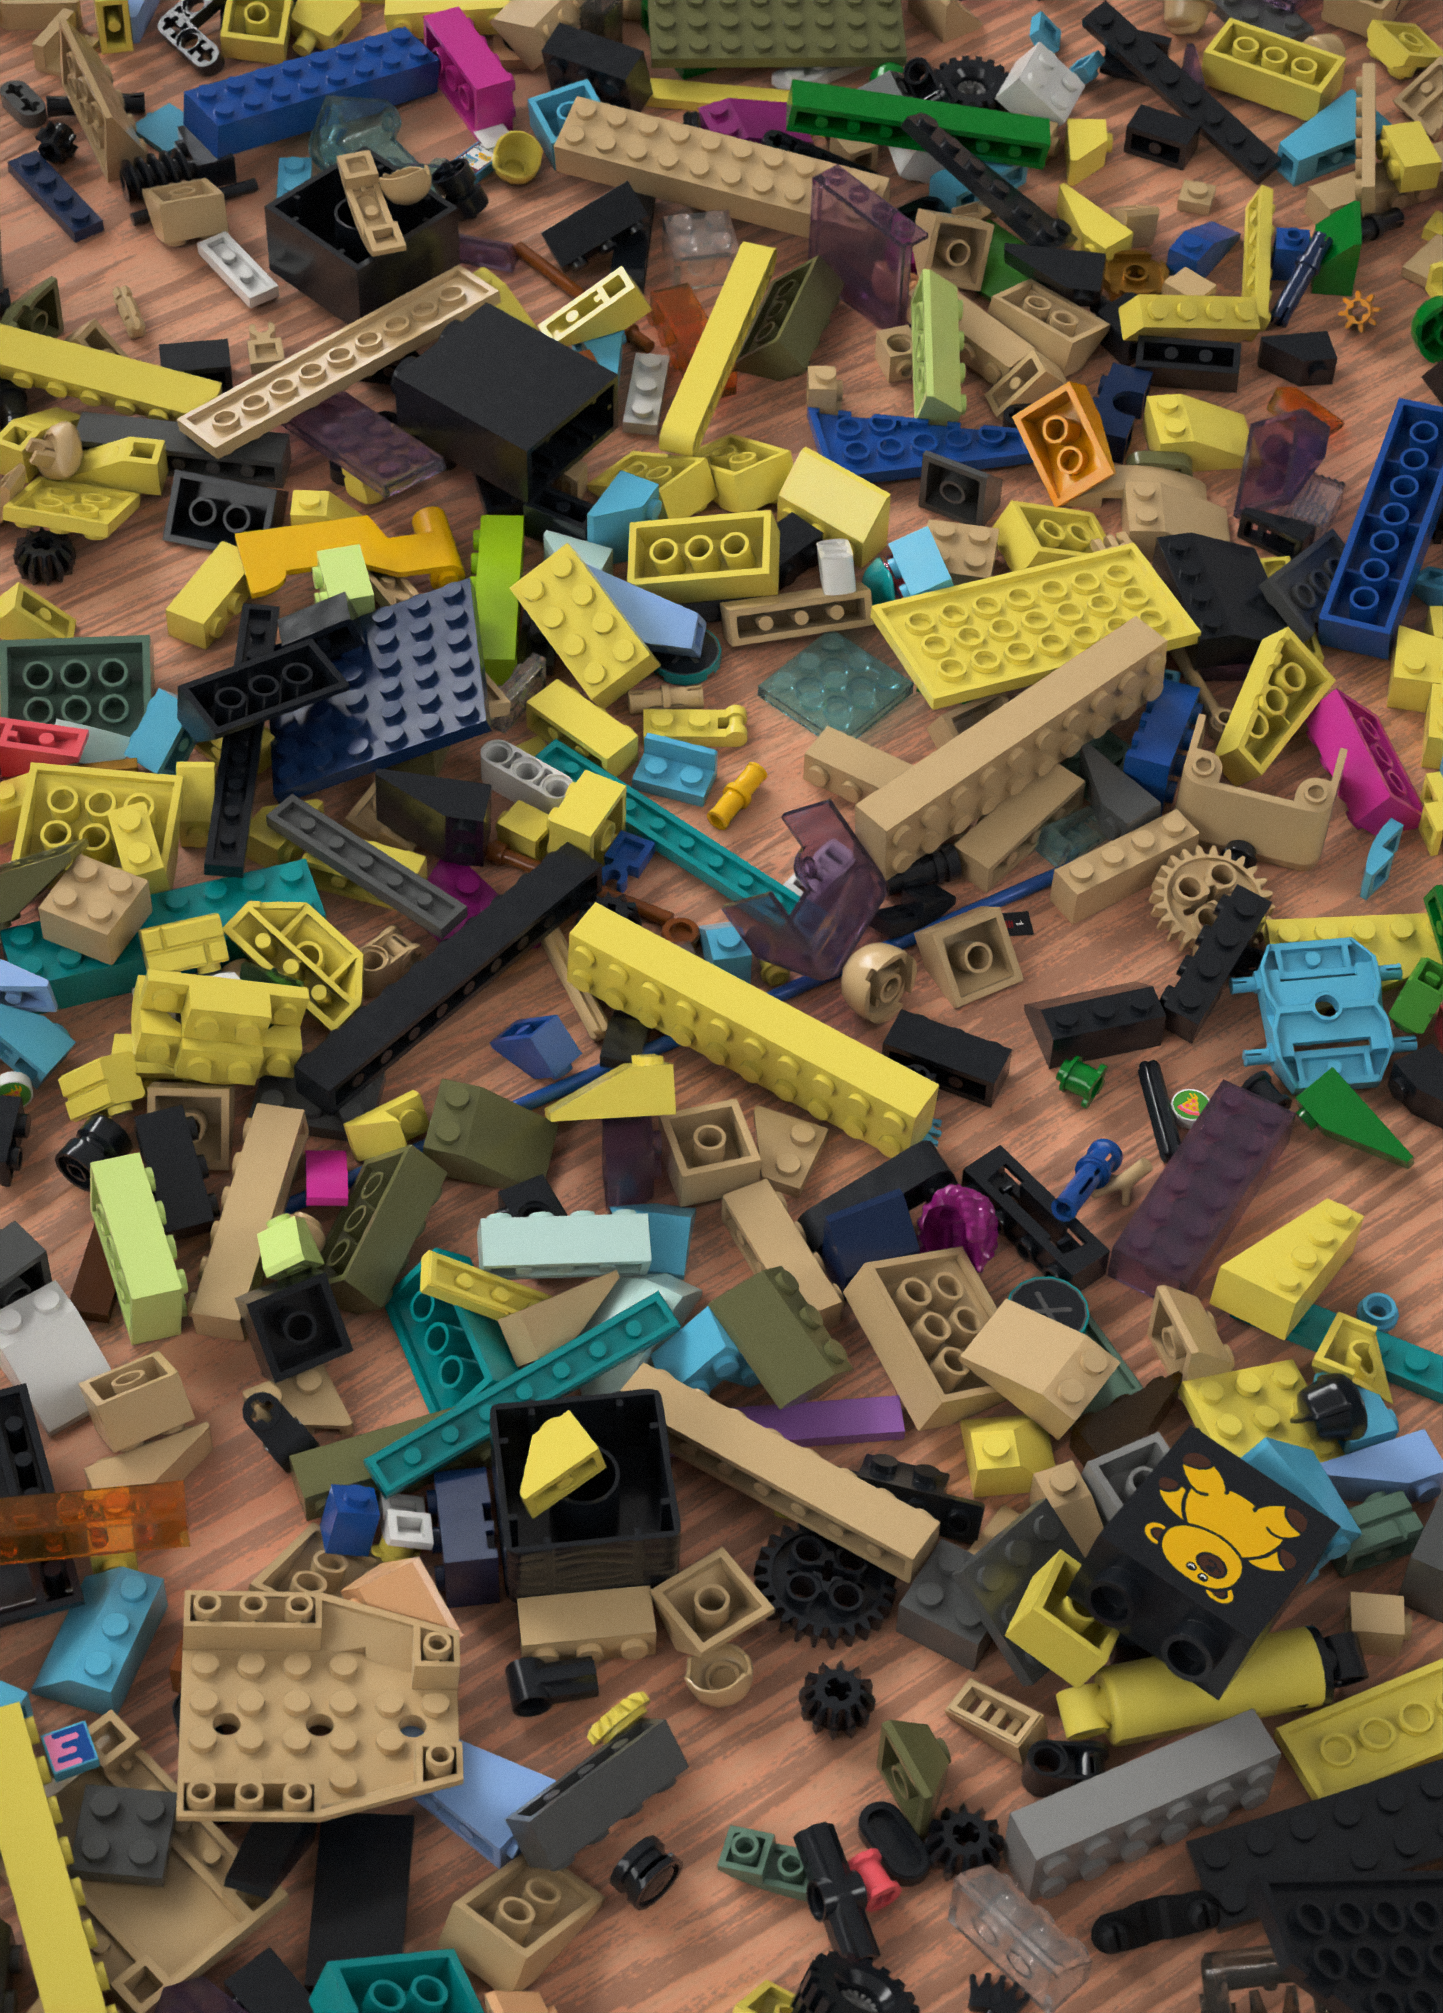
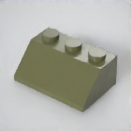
[708,1266,853,1410]

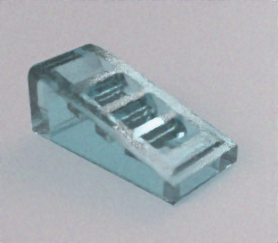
[1035,805,1107,867]

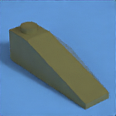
[0,276,64,338]

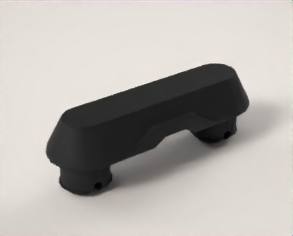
[1091,1890,1221,1954]

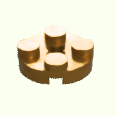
[1103,250,1169,301]

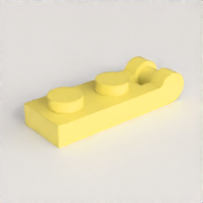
[643,705,748,747]

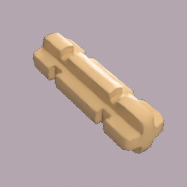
[113,285,146,339]

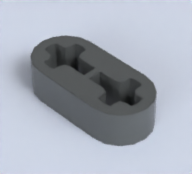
[0,80,47,128]

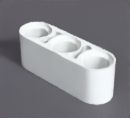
[816,539,856,595]
[480,739,573,814]

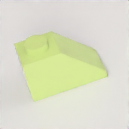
[257,1213,324,1280]

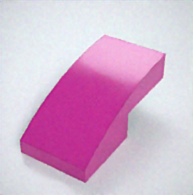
[305,1150,348,1206]

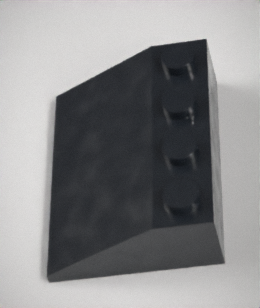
[1152,532,1290,671]

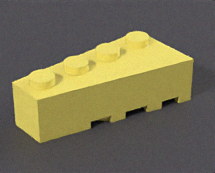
[1387,625,1443,713]
[1214,627,1336,786]
[1209,1198,1364,1341]

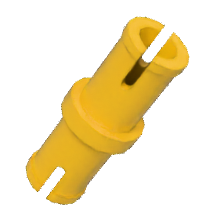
[706,762,767,830]

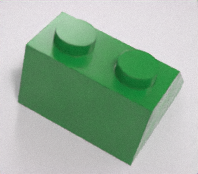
[1310,201,1362,297]

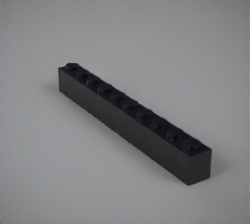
[294,842,602,1116]

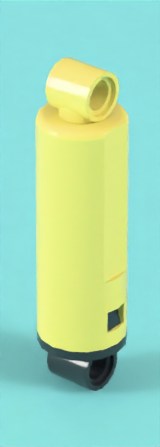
[1056,1625,1369,1747]

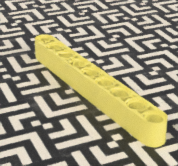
[659,241,777,457]

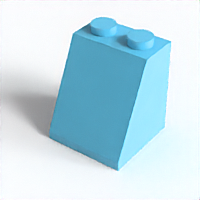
[1241,1437,1362,1584]

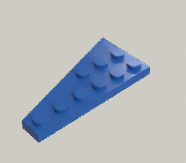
[807,407,1033,483]

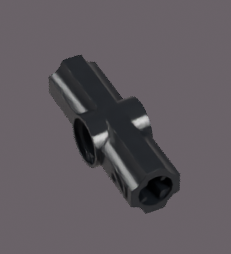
[793,1821,881,1961]

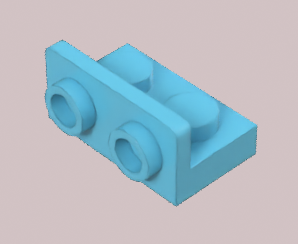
[632,733,718,807]

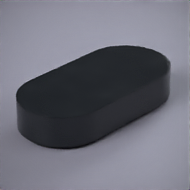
[858,1801,930,1887]

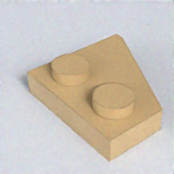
[1393,56,1443,142]
[242,1364,354,1435]

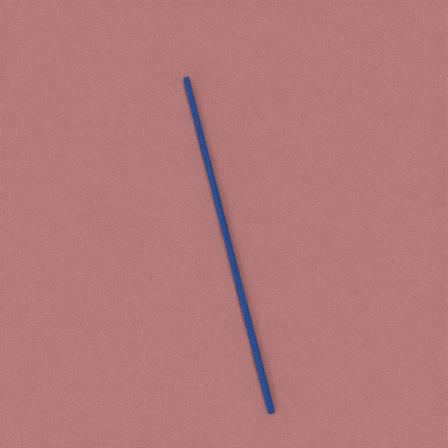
[284,858,1077,1214]

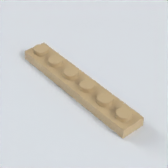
[1355,63,1376,213]

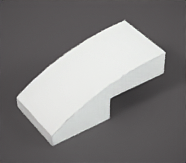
[378,1494,434,1551]

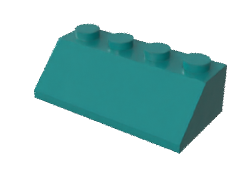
[385,1247,520,1414]

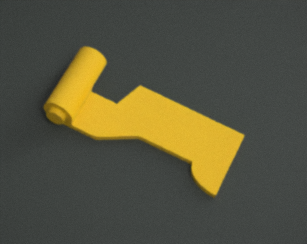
[235,506,466,599]

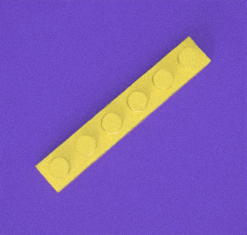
[1242,184,1275,342]

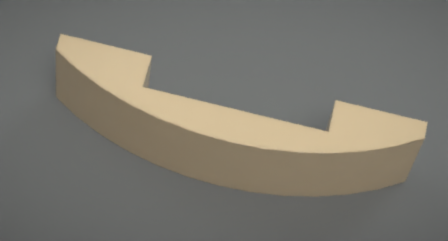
[336,150,406,257]
[1066,465,1207,508]

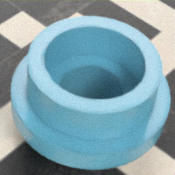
[1356,1292,1399,1333]

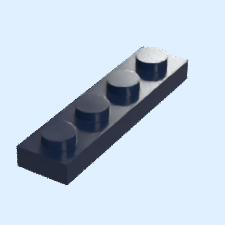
[7,150,104,243]

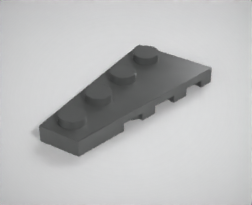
[1258,528,1345,643]

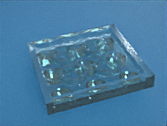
[758,631,914,739]

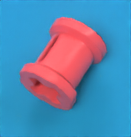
[847,1848,902,1912]

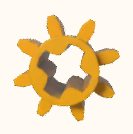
[1338,290,1382,333]

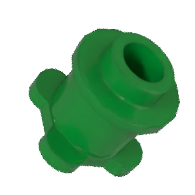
[1056,1055,1108,1109]

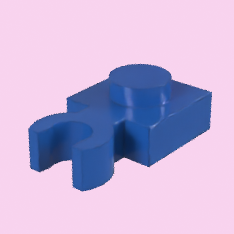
[602,830,655,893]

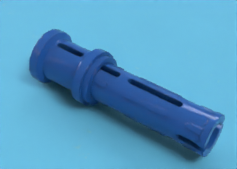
[1051,1139,1123,1222]

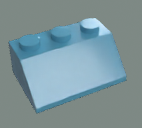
[31,1566,168,1715]

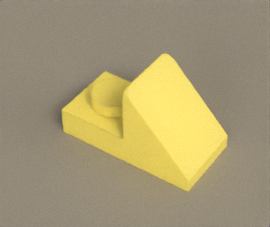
[343,1090,430,1161]

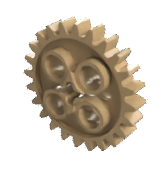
[1149,845,1275,956]

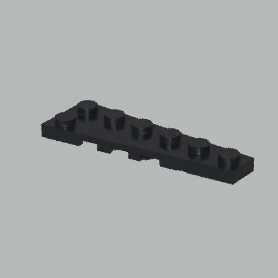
[900,113,1078,250]

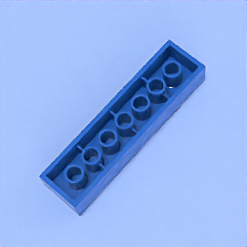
[183,27,440,159]
[1318,398,1443,660]

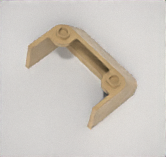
[1175,714,1348,871]

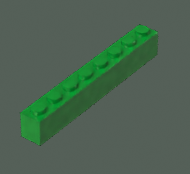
[786,79,1051,170]

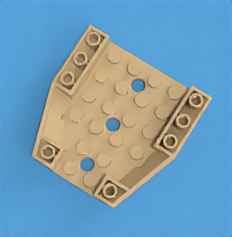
[176,1590,464,1822]

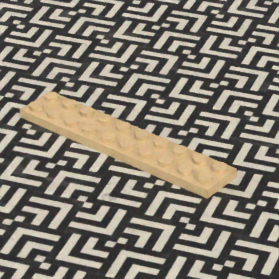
[177,265,501,459]

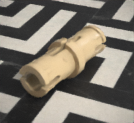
[627,684,704,714]

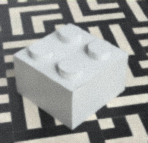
[995,42,1086,128]

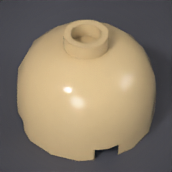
[841,943,917,1024]

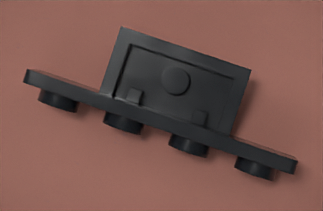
[839,1454,985,1544]

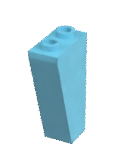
[1276,89,1392,187]

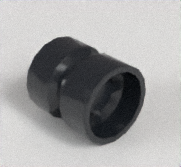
[55,1114,133,1192]

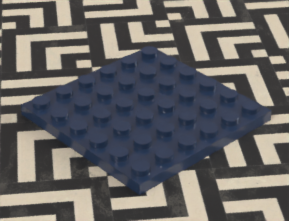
[269,578,492,804]

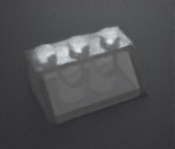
[948,1864,1093,2013]

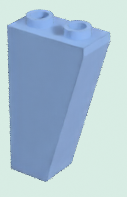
[586,564,707,658]
[400,1726,556,1869]

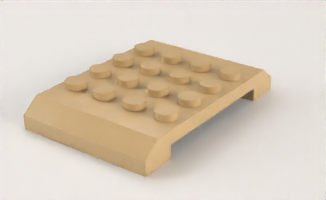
[0,1709,290,2013]

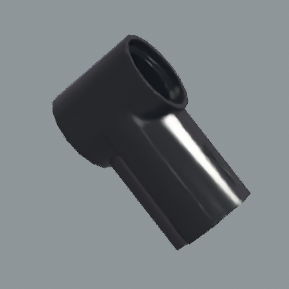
[505,1656,599,1717]

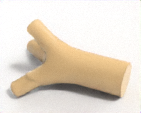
[1091,1157,1153,1206]

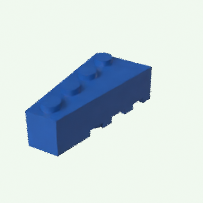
[1123,679,1204,817]

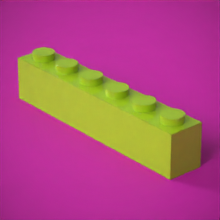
[470,515,525,687]

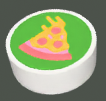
[0,1071,33,1107]
[1171,1089,1211,1129]

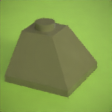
[877,1720,951,1840]

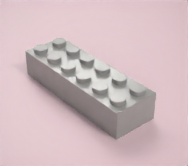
[1002,1708,1281,1902]

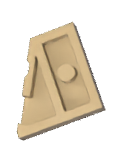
[754,1105,829,1198]

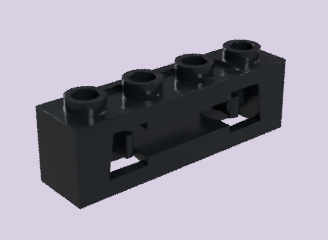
[961,1145,1110,1292]

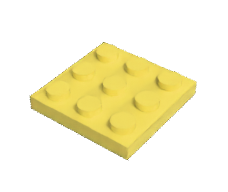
[3,476,141,540]
[1177,1359,1345,1463]

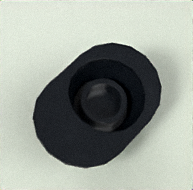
[1290,1373,1368,1443]

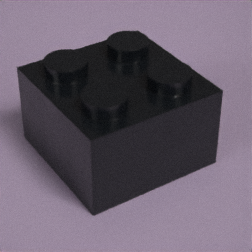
[235,1266,353,1383]

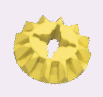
[587,1691,651,1747]

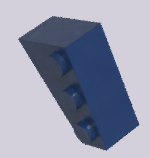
[426,1467,500,1608]

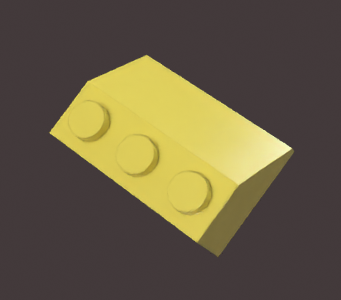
[777,446,891,569]

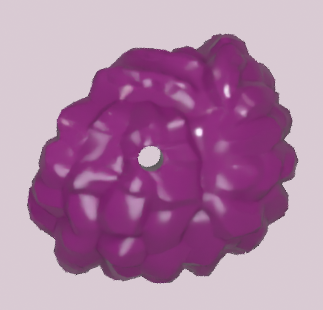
[917,1184,999,1273]

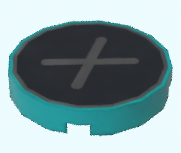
[651,629,722,686]
[1008,1277,1089,1334]

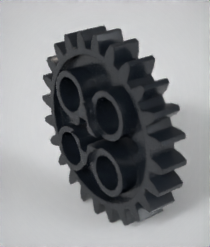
[753,1523,897,1650]

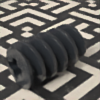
[119,147,192,202]

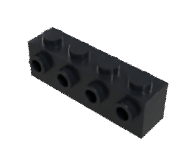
[1159,884,1272,1044]

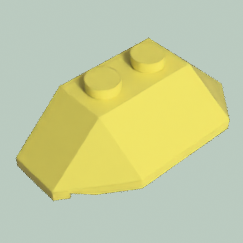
[223,901,364,1032]

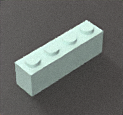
[477,1209,652,1280]

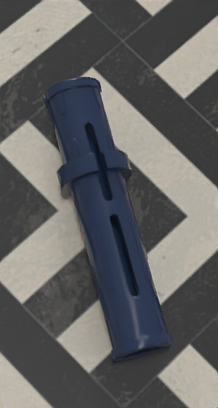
[1270,231,1333,328]

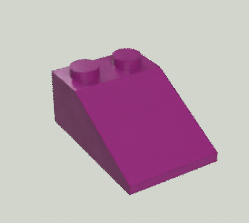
[698,98,814,145]

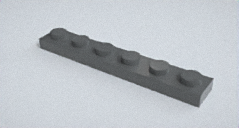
[266,794,468,939]

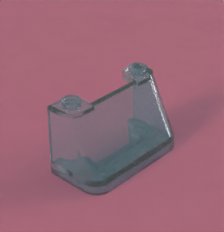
[308,95,449,193]

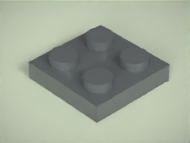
[69,1784,177,1887]

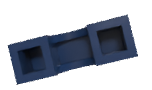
[1092,363,1153,464]

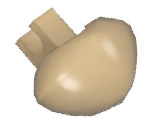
[25,421,83,480]

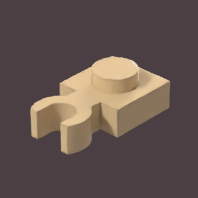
[247,322,285,374]

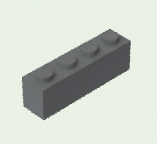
[505,1718,689,1871]

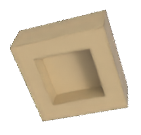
[1177,180,1216,216]

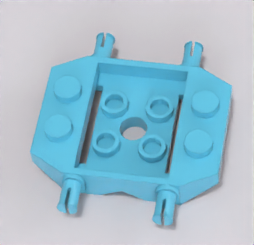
[1229,937,1417,1095]

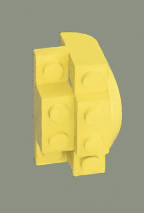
[131,969,309,1086]

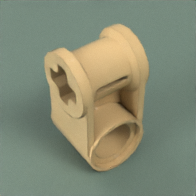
[359,925,426,997]

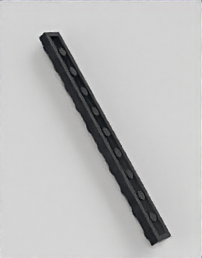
[204,603,280,878]

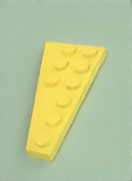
[1262,913,1443,1015]

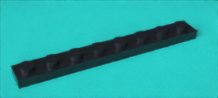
[1082,0,1282,185]

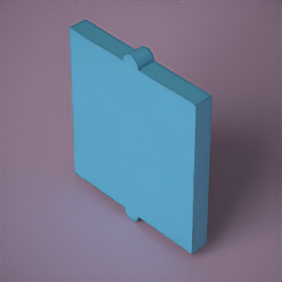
[135,103,183,156]

